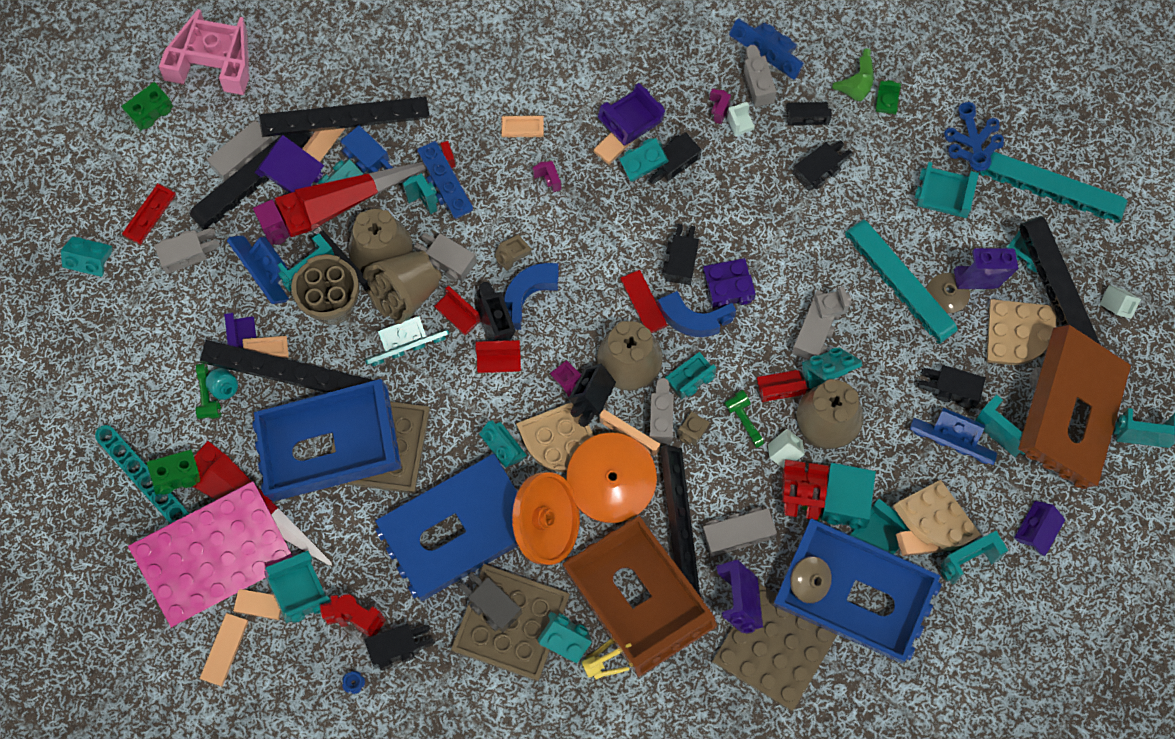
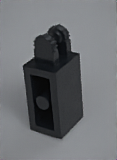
[649,132,702,184]
[792,140,853,192]
[662,224,699,285]
[476,282,516,341]
[568,364,616,427]
[917,365,986,409]
[364,623,435,671]

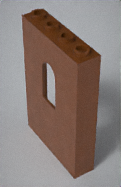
[1018,325,1131,489]
[562,516,717,678]

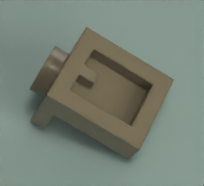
[494,234,532,271]
[677,411,710,446]

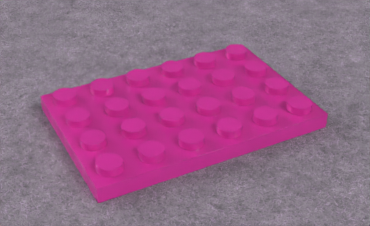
[128,481,293,627]

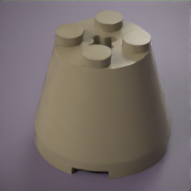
[348,209,413,273]
[363,250,442,324]
[292,255,359,325]
[597,321,663,391]
[796,379,864,449]

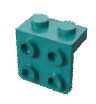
[802,347,862,389]

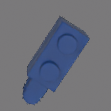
[340,125,393,174]

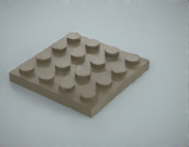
[331,401,430,494]
[451,564,570,682]
[712,584,837,712]

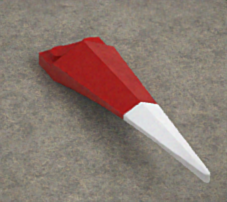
[193,441,332,565]

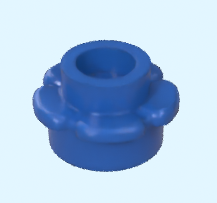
[342,671,365,694]

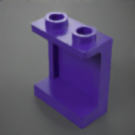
[598,83,665,146]
[255,135,325,193]
[954,248,1018,289]
[717,559,763,633]

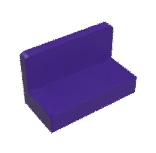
[224,313,257,348]
[1014,501,1065,556]

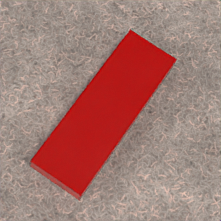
[122,183,176,245]
[620,270,667,334]

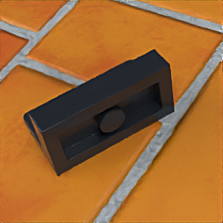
[786,102,832,126]

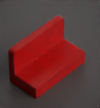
[434,286,480,336]
[476,340,521,373]
[757,370,807,402]

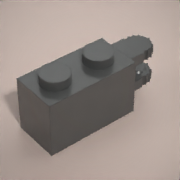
[458,572,522,633]

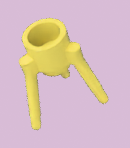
[581,639,632,680]

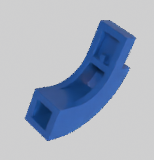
[504,263,559,330]
[657,291,736,337]

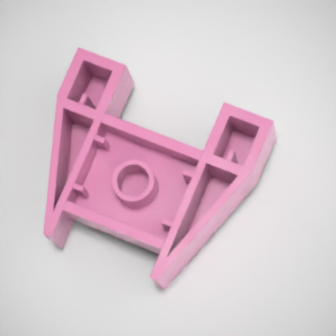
[159,9,249,95]

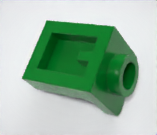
[875,80,901,114]

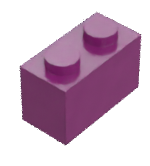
[253,199,290,245]

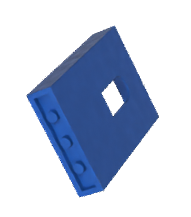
[252,379,402,502]
[375,453,518,602]
[773,519,942,664]

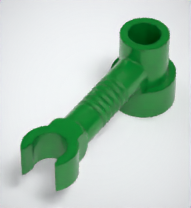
[195,364,222,420]
[724,389,764,448]

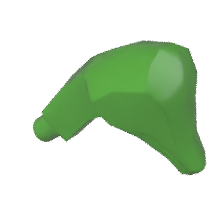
[832,48,874,102]

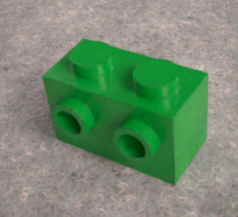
[121,82,174,132]
[146,450,200,495]

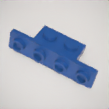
[729,18,804,80]
[418,141,473,219]
[227,235,289,304]
[910,407,997,465]

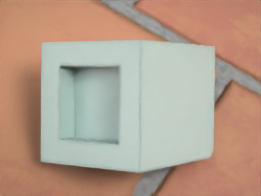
[727,102,755,136]
[1100,285,1141,319]
[768,429,805,469]

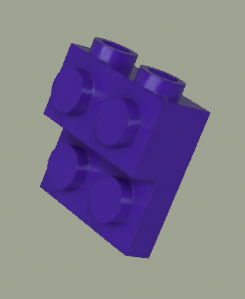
[703,258,756,309]

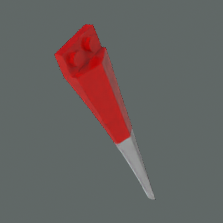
[274,162,427,237]

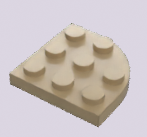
[986,299,1056,365]
[516,402,594,473]
[893,480,981,551]

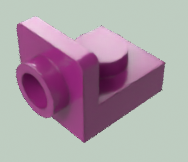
[710,88,731,124]
[532,160,562,192]
[550,360,581,398]

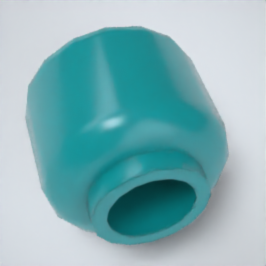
[205,368,238,400]

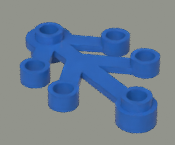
[944,102,1004,171]

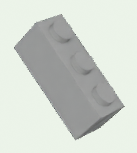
[207,120,273,181]
[792,290,840,360]
[702,507,777,557]

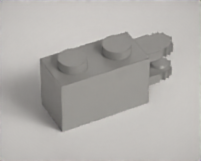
[743,45,777,107]
[154,228,220,274]
[413,233,477,282]
[650,378,674,444]

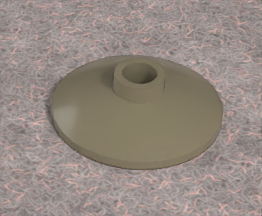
[927,273,970,313]
[791,556,832,603]

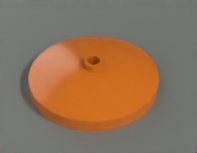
[566,433,657,523]
[512,472,580,565]

